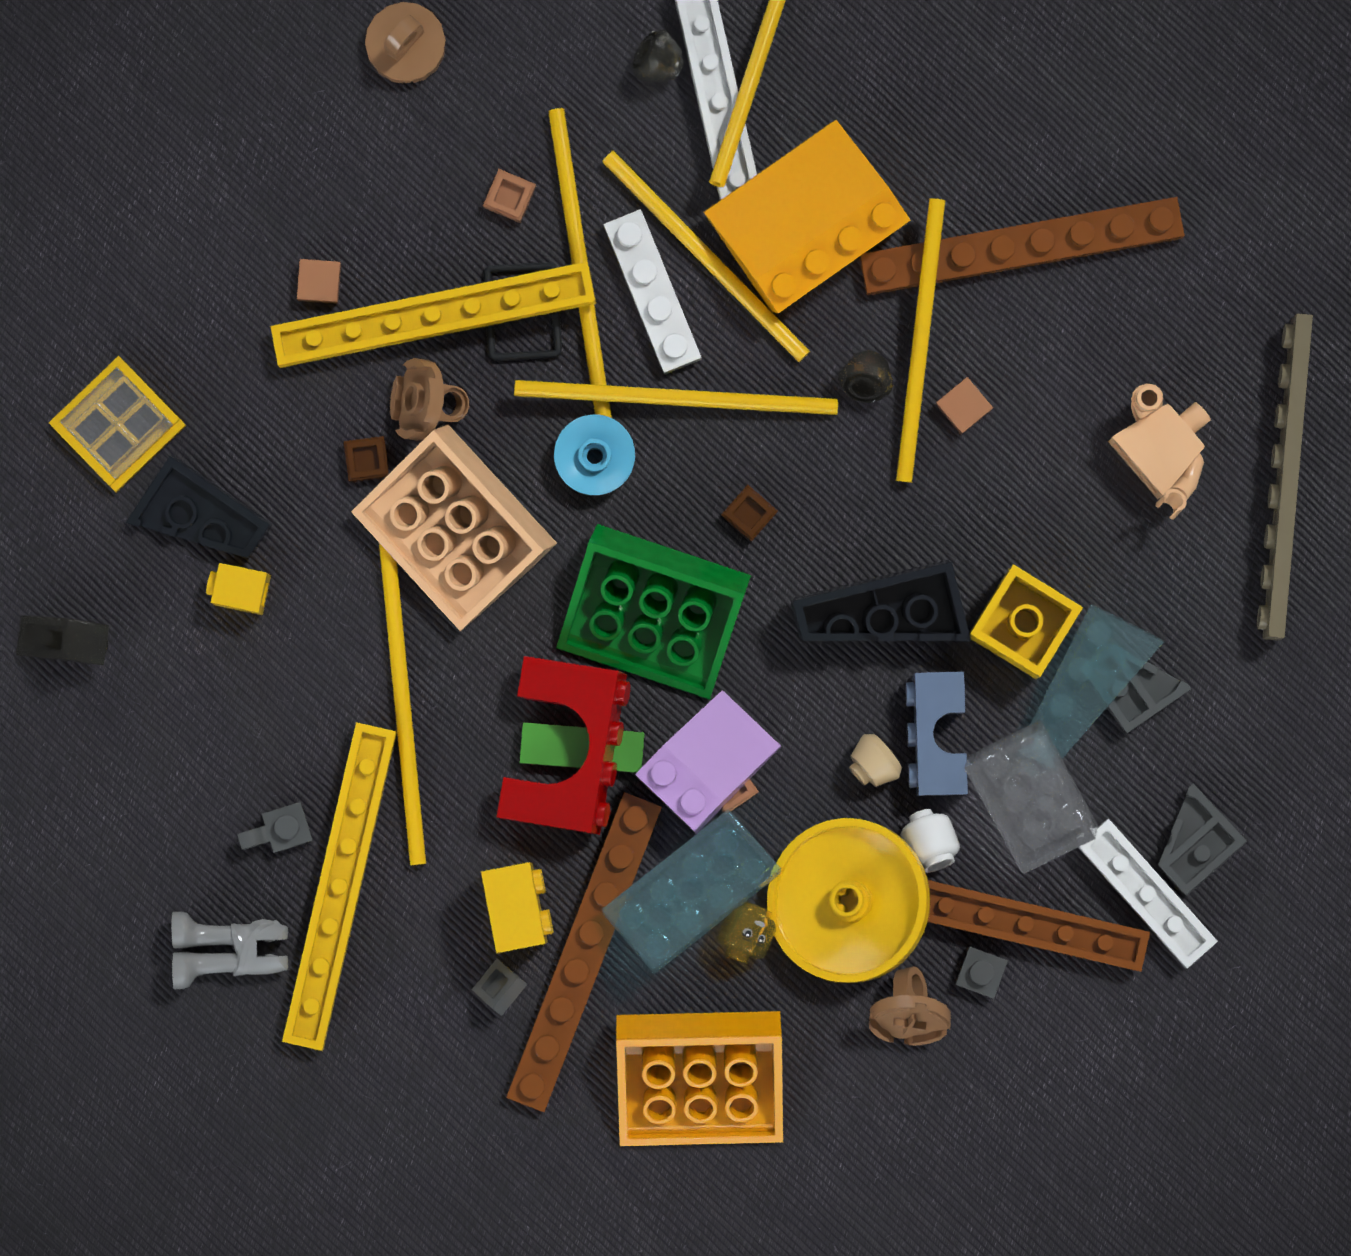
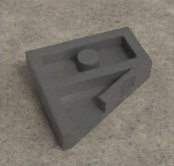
[1079,643,1191,734]
[1158,783,1247,897]

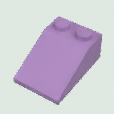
[635,690,781,834]

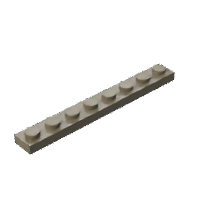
[1257,314,1313,641]

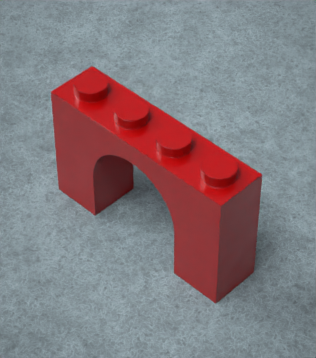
[497,656,631,835]

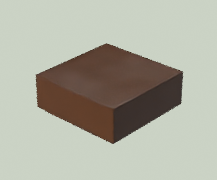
[344,436,389,482]
[721,485,778,542]

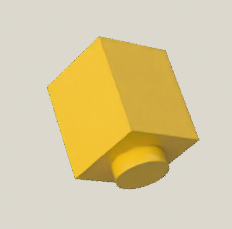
[206,563,271,615]

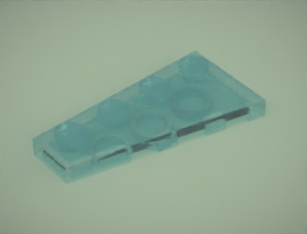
[1017,604,1165,768]

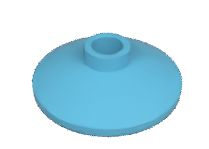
[554,414,635,496]

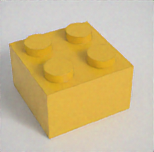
[969,564,1083,679]
[481,862,554,953]

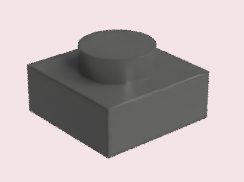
[955,946,1008,999]
[471,958,528,1016]

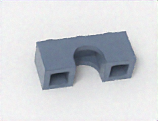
[905,671,968,796]

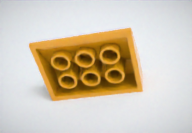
[703,120,911,313]
[616,1011,783,1146]

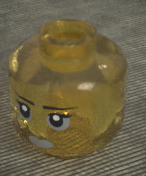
[717,901,777,964]

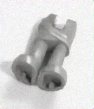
[171,912,288,989]

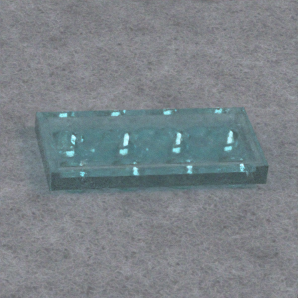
[602,809,781,974]

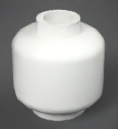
[900,809,960,873]

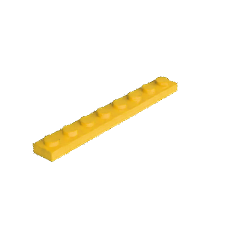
[270,262,596,368]
[282,722,397,1051]

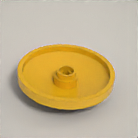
[767,818,930,983]

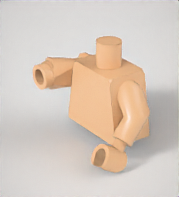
[1108,383,1211,519]

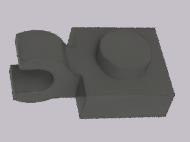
[237,802,313,853]

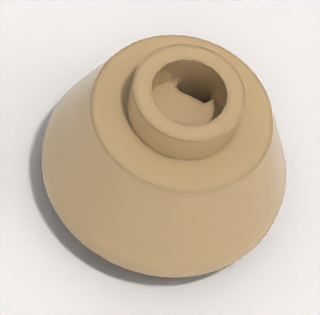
[849,734,902,787]

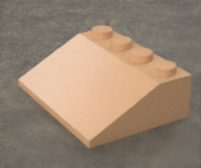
[351,425,557,631]

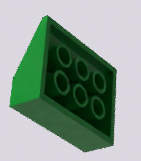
[556,524,751,699]

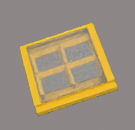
[49,356,186,493]

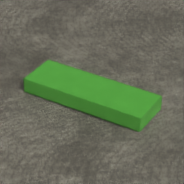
[520,722,645,773]

